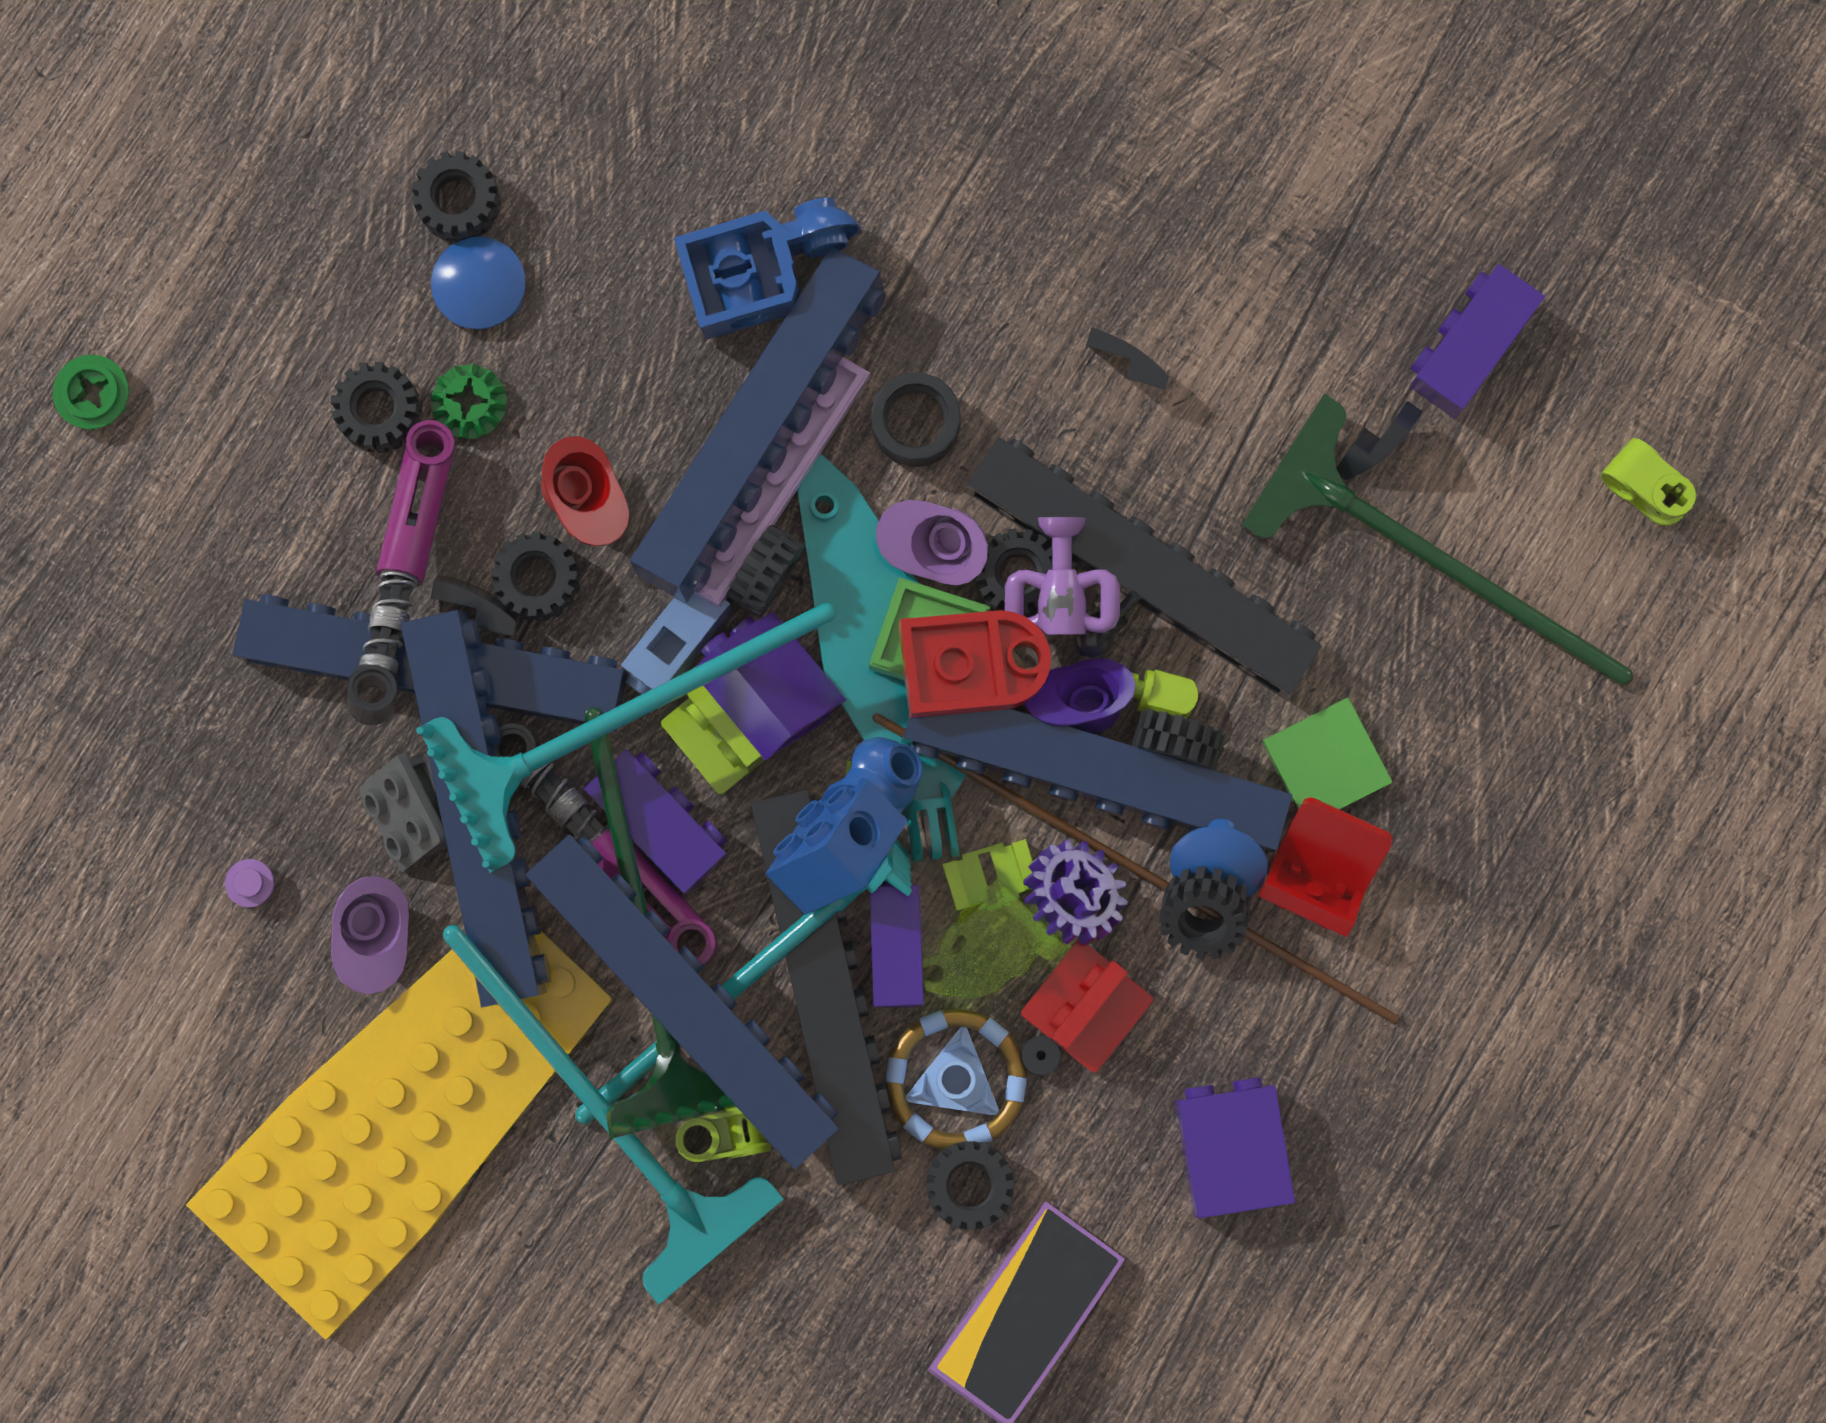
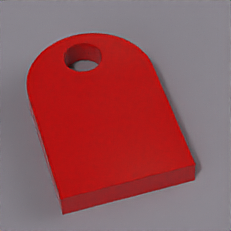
[898,610,1051,718]

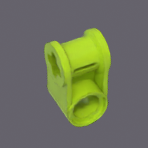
[1600,438,1696,526]
[676,1107,772,1162]

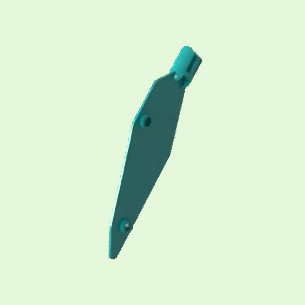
[797,454,966,863]

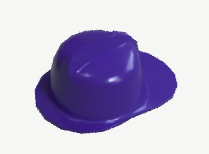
[1024,658,1136,734]

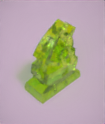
[922,876,1066,999]

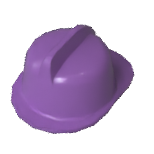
[876,500,988,585]
[331,876,409,994]

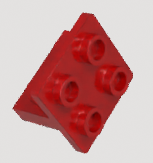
[1021,940,1153,1073]

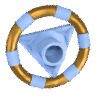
[885,1009,1027,1150]

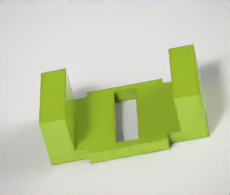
[942,839,1032,912]

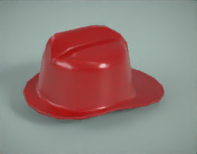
[541,436,629,547]

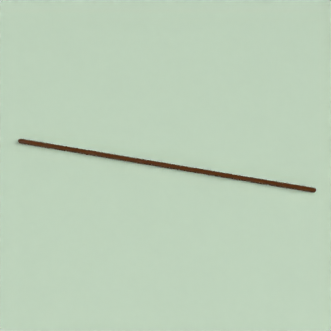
[872,713,1400,1024]

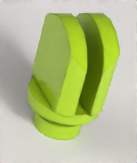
[1130,669,1198,719]

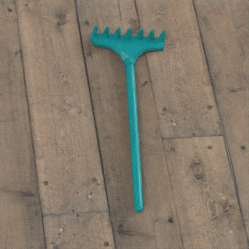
[416,603,836,873]
[575,839,912,1124]
[443,925,783,1305]

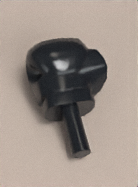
[1072,590,1141,658]

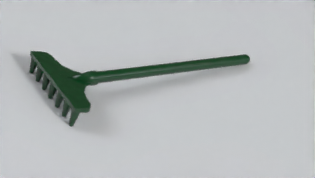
[1241,393,1633,685]
[585,707,736,1139]

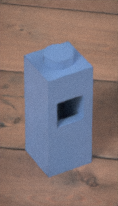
[621,593,733,695]

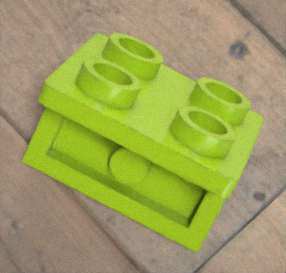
[661,686,765,795]

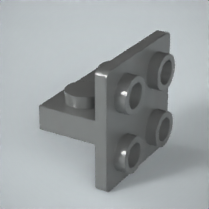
[360,751,448,872]

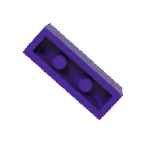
[1409,263,1545,419]
[584,749,729,896]

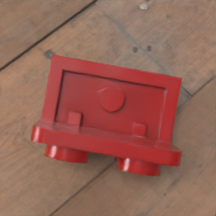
[1258,797,1393,937]

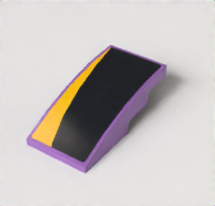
[927,1201,1125,1423]

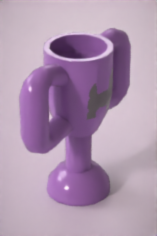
[1005,517,1120,634]

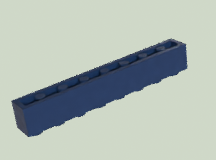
[630,247,886,603]
[233,594,627,731]
[400,610,551,1008]
[901,709,1293,853]
[525,834,839,1170]

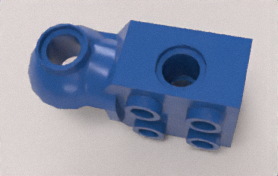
[674,197,862,340]
[766,737,923,915]

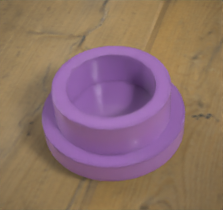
[225,859,275,908]

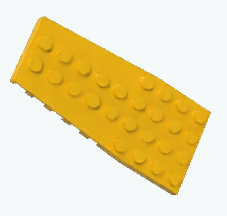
[186,930,613,1340]

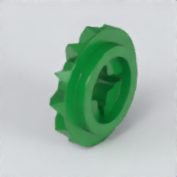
[52,355,131,431]
[430,363,507,439]

